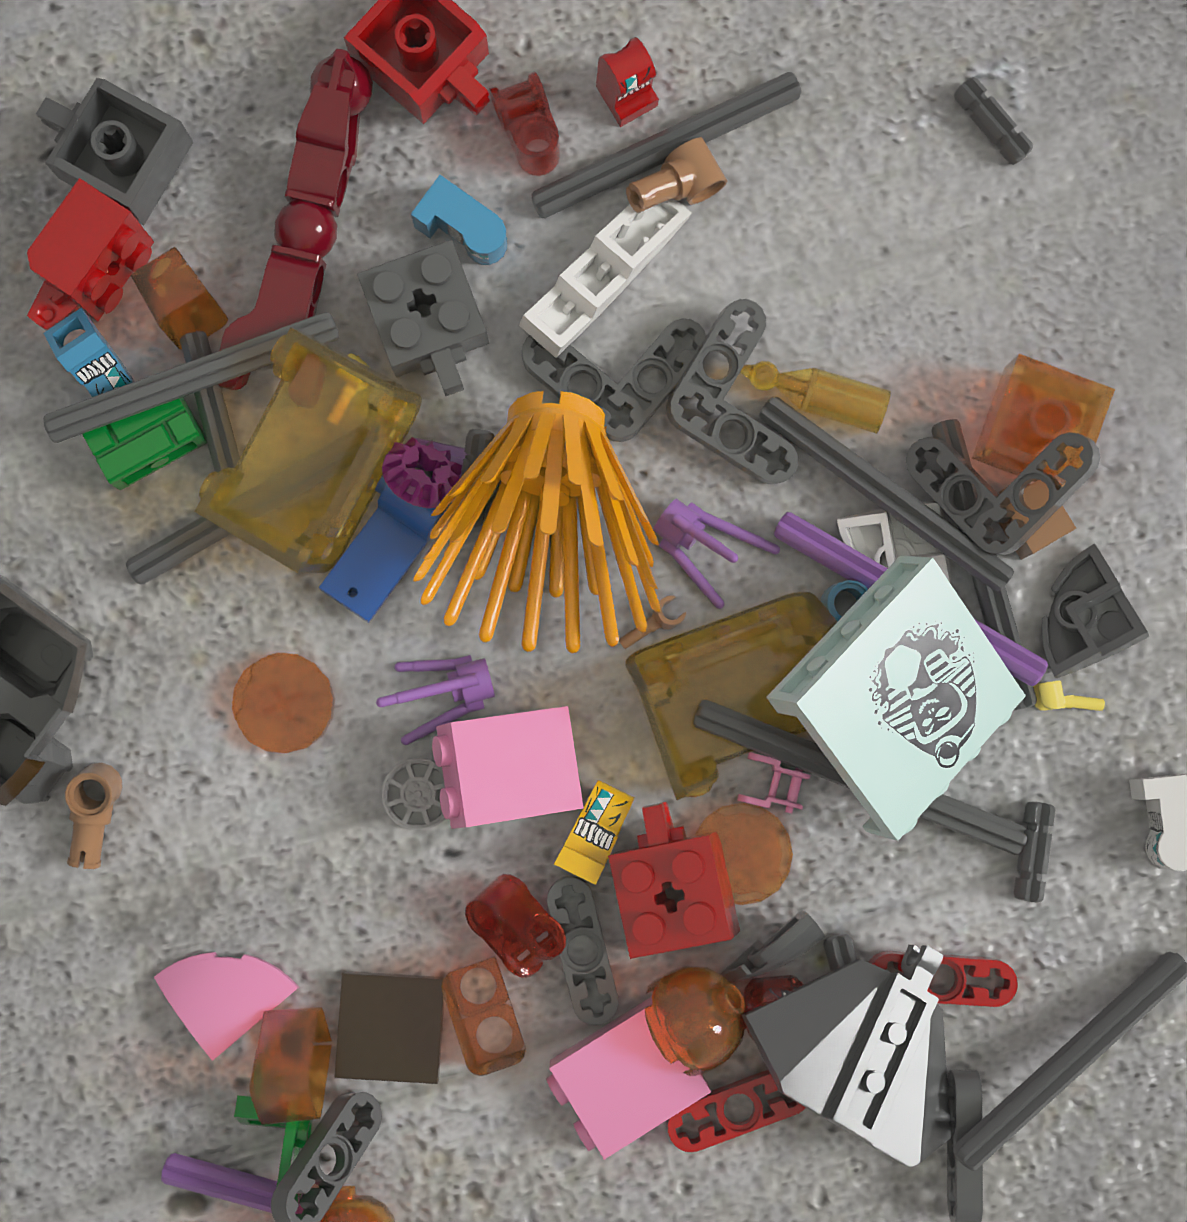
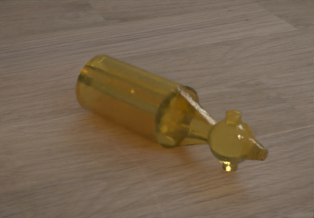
[740,361,891,434]

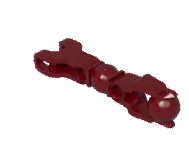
[219,49,373,409]

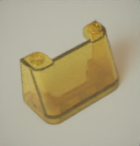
[194,327,422,573]
[625,592,837,800]

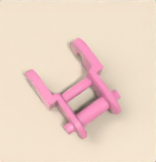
[737,752,811,814]

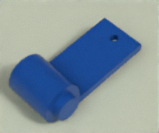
[319,475,452,623]

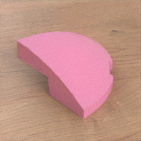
[154,952,299,1061]

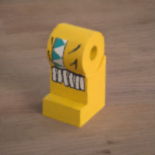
[554,780,635,885]

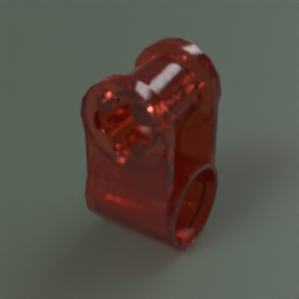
[489,71,560,176]
[465,874,566,978]

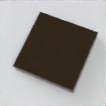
[334,971,446,1084]

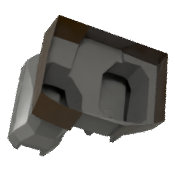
[0,575,93,806]

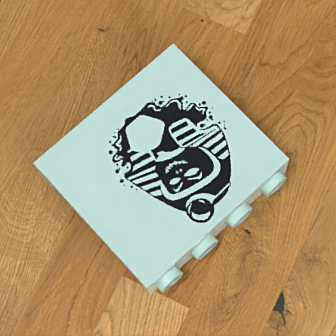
[766,556,1026,841]

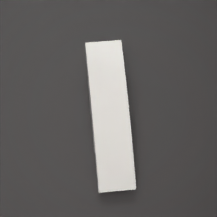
[519,199,692,358]

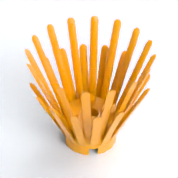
[413,391,660,653]

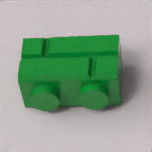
[82,397,207,491]

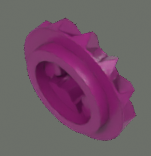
[382,437,462,508]

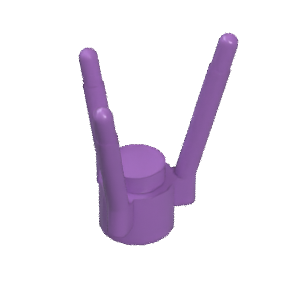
[653,498,780,609]
[376,655,495,745]

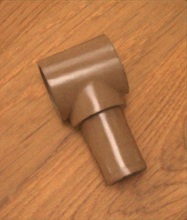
[626,137,728,213]
[65,763,123,869]

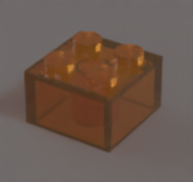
[972,354,1115,487]

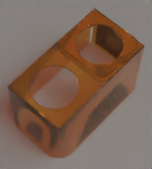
[130,247,228,350]
[441,956,526,1076]
[249,1007,332,1125]

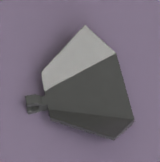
[741,945,951,1167]

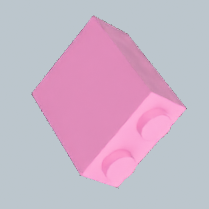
[432,706,584,829]
[546,995,711,1160]

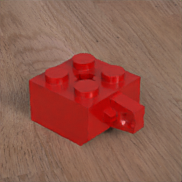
[343,0,490,124]
[27,178,154,331]
[608,802,740,959]

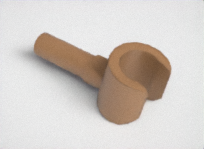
[619,596,686,649]

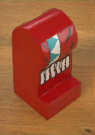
[596,37,659,127]

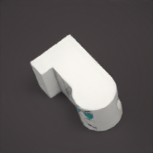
[1129,774,1187,871]

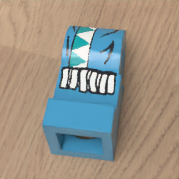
[411,175,507,265]
[43,307,135,397]

